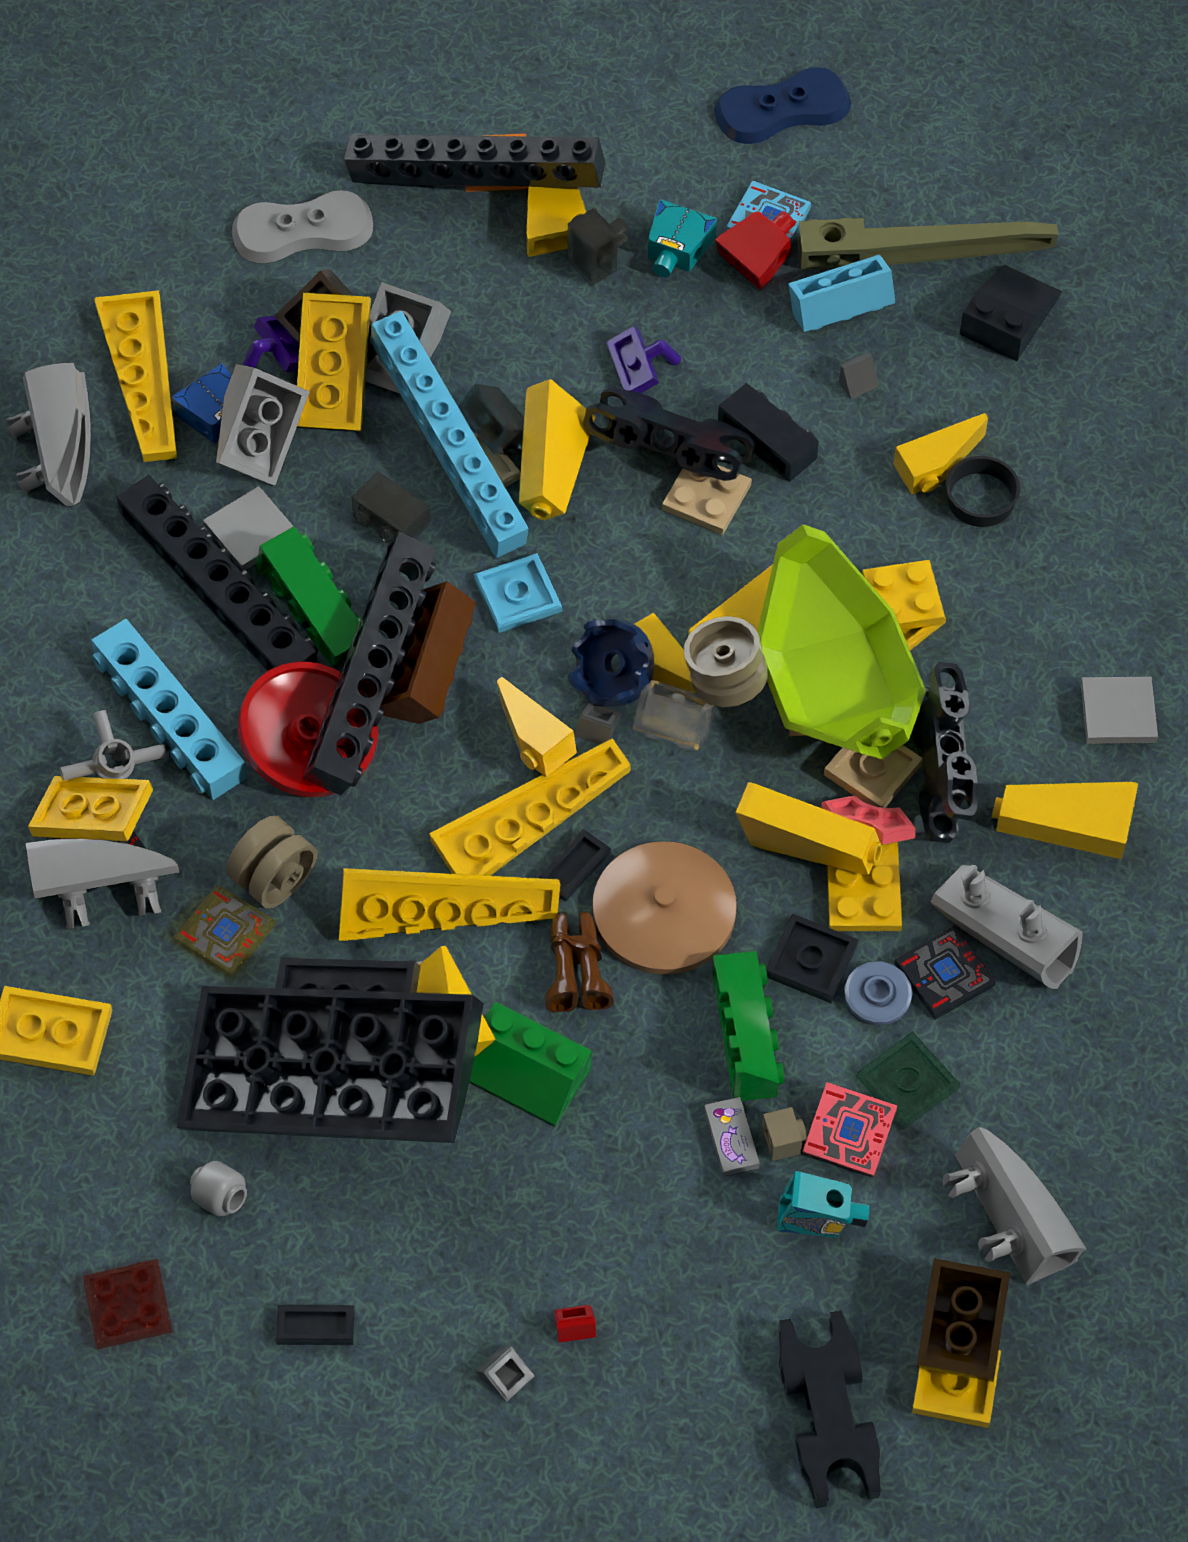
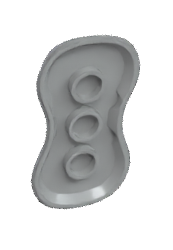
[232,190,373,263]

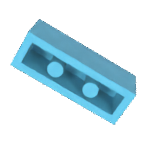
[788,254,895,332]

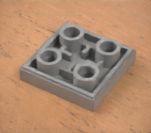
[203,486,293,571]
[1081,677,1158,744]

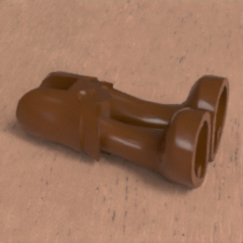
[545,912,614,1013]

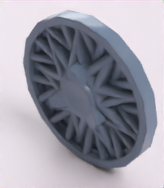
[844,962,912,1025]

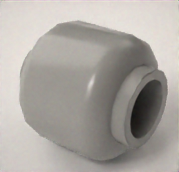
[190,1161,247,1216]

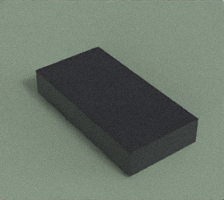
[538,829,611,902]
[276,1305,355,1345]

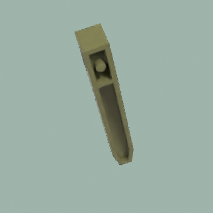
[797,218,1059,270]

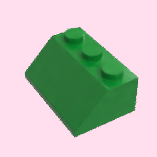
[469,1002,592,1127]

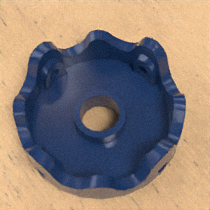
[568,619,654,707]

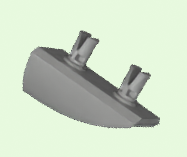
[6,363,91,506]
[26,839,179,929]
[931,865,1082,989]
[942,1127,1087,1285]

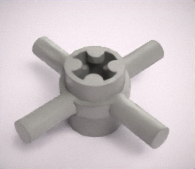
[60,710,166,781]

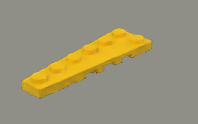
[95,290,177,462]
[429,738,631,876]
[338,868,560,941]

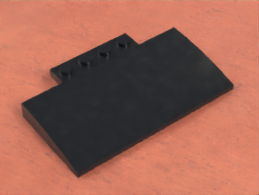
[177,958,484,1143]

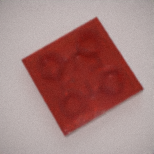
[83,1259,173,1350]

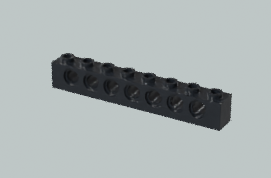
[344,134,605,188]
[116,475,319,671]
[303,532,436,796]

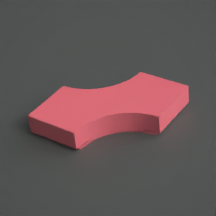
[821,795,916,845]

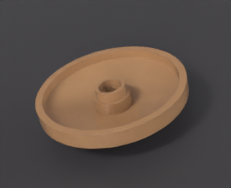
[593,842,737,975]

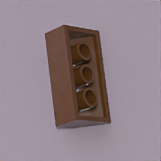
[380,581,476,724]

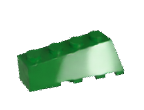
[256,526,361,668]
[712,951,784,1101]

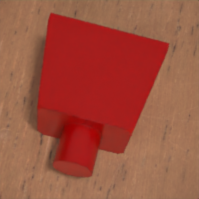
[715,211,795,291]

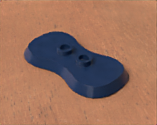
[714,67,851,144]

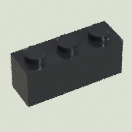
[718,383,819,482]

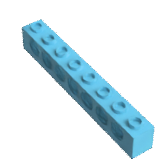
[371,310,529,558]

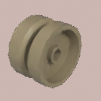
[684,616,768,707]
[226,816,317,909]

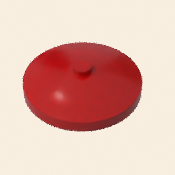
[237,662,378,797]

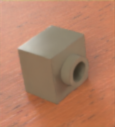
[762,1107,807,1161]

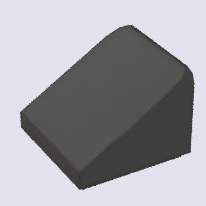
[839,352,878,399]
[575,702,622,745]
[475,1345,534,1402]

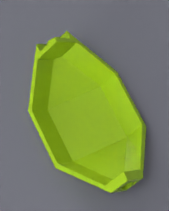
[757,524,926,759]

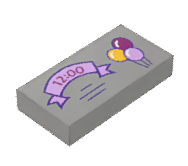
[704,1097,760,1176]

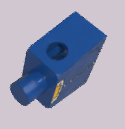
[172,364,232,443]

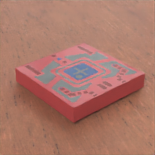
[803,1082,897,1177]

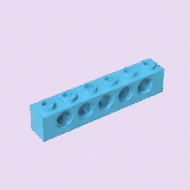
[91,619,247,800]

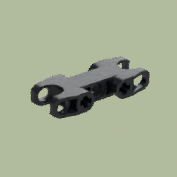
[583,387,757,481]
[912,662,978,843]
[778,1310,881,1508]

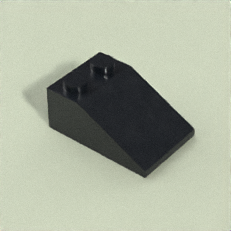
[959,265,1062,361]

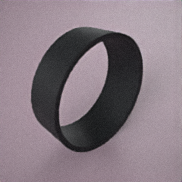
[946,456,1020,527]

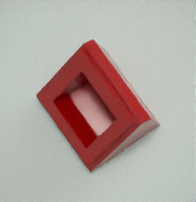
[554,1305,596,1343]

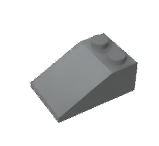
[365,282,451,394]
[216,364,310,486]

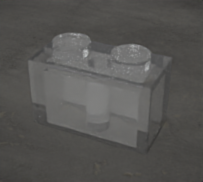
[633,679,715,750]

